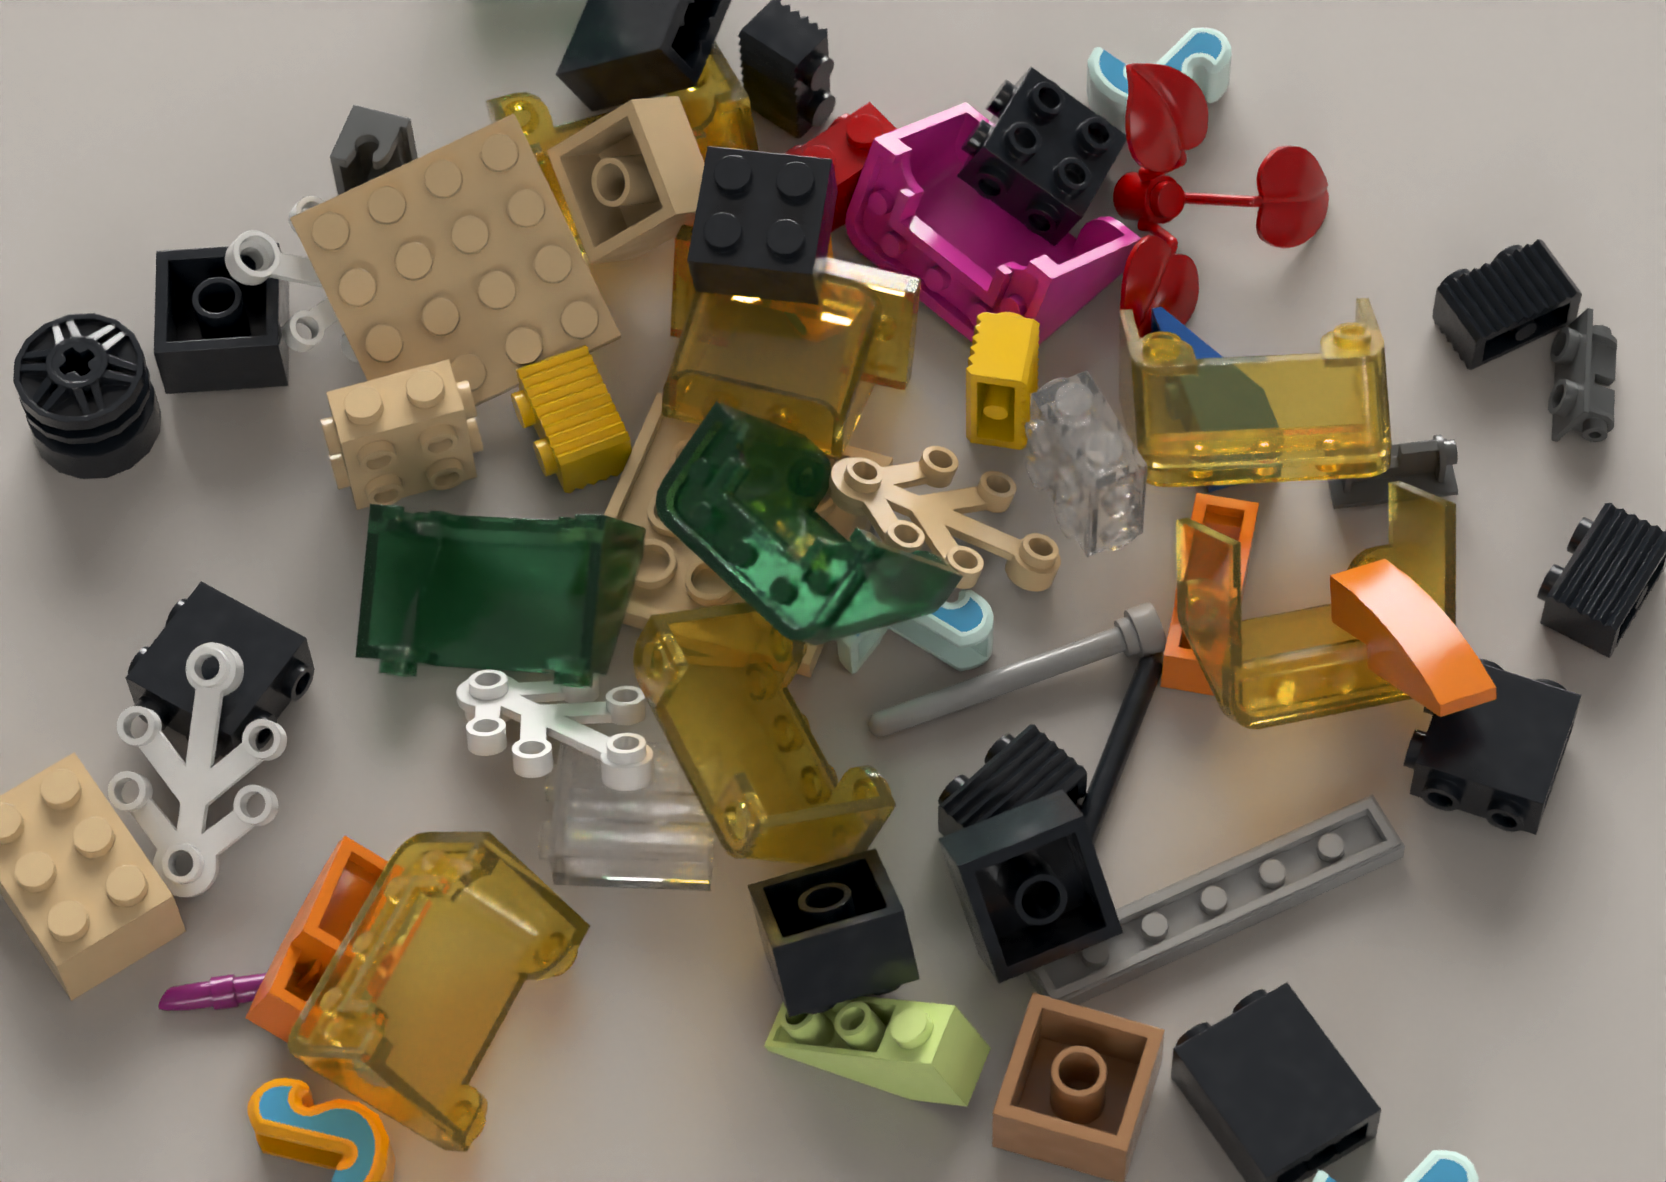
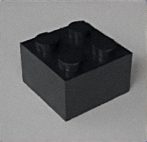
[687,146,838,305]
[154,243,289,394]
[938,789,1123,983]
[747,848,920,1017]

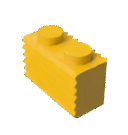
[966,312,1040,450]
[511,345,632,494]

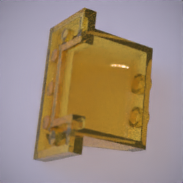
[661,224,921,458]

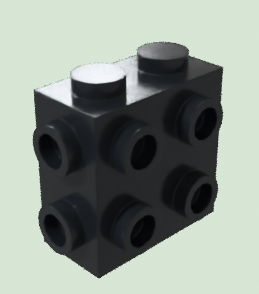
[957,67,1127,246]
[125,581,315,759]
[1404,659,1581,835]

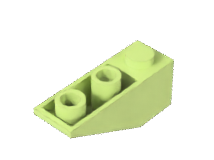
[764,996,991,1107]

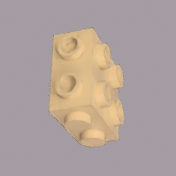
[320,359,483,510]

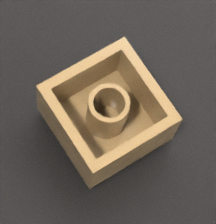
[547,96,704,264]

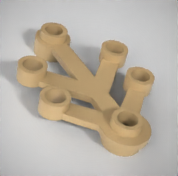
[828,446,1061,592]

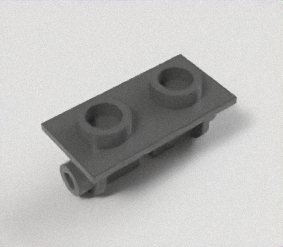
[1548,308,1617,442]
[1322,434,1459,509]

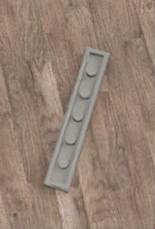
[1026,794,1405,1005]

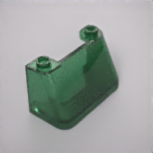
[655,401,963,645]
[355,504,646,688]

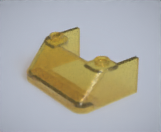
[1119,298,1392,487]
[1176,480,1456,730]

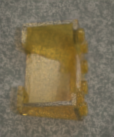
[633,596,897,866]

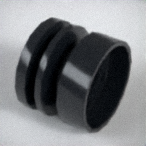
[13,313,161,479]

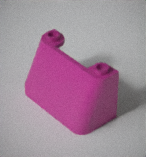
[845,102,1141,345]

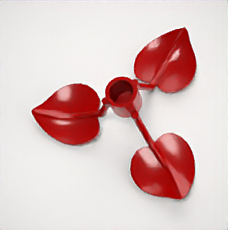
[1113,63,1329,347]

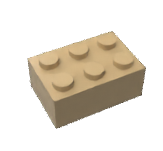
[0,752,186,1001]

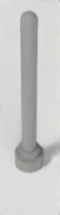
[868,602,1166,737]

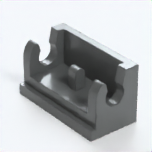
[330,105,418,195]

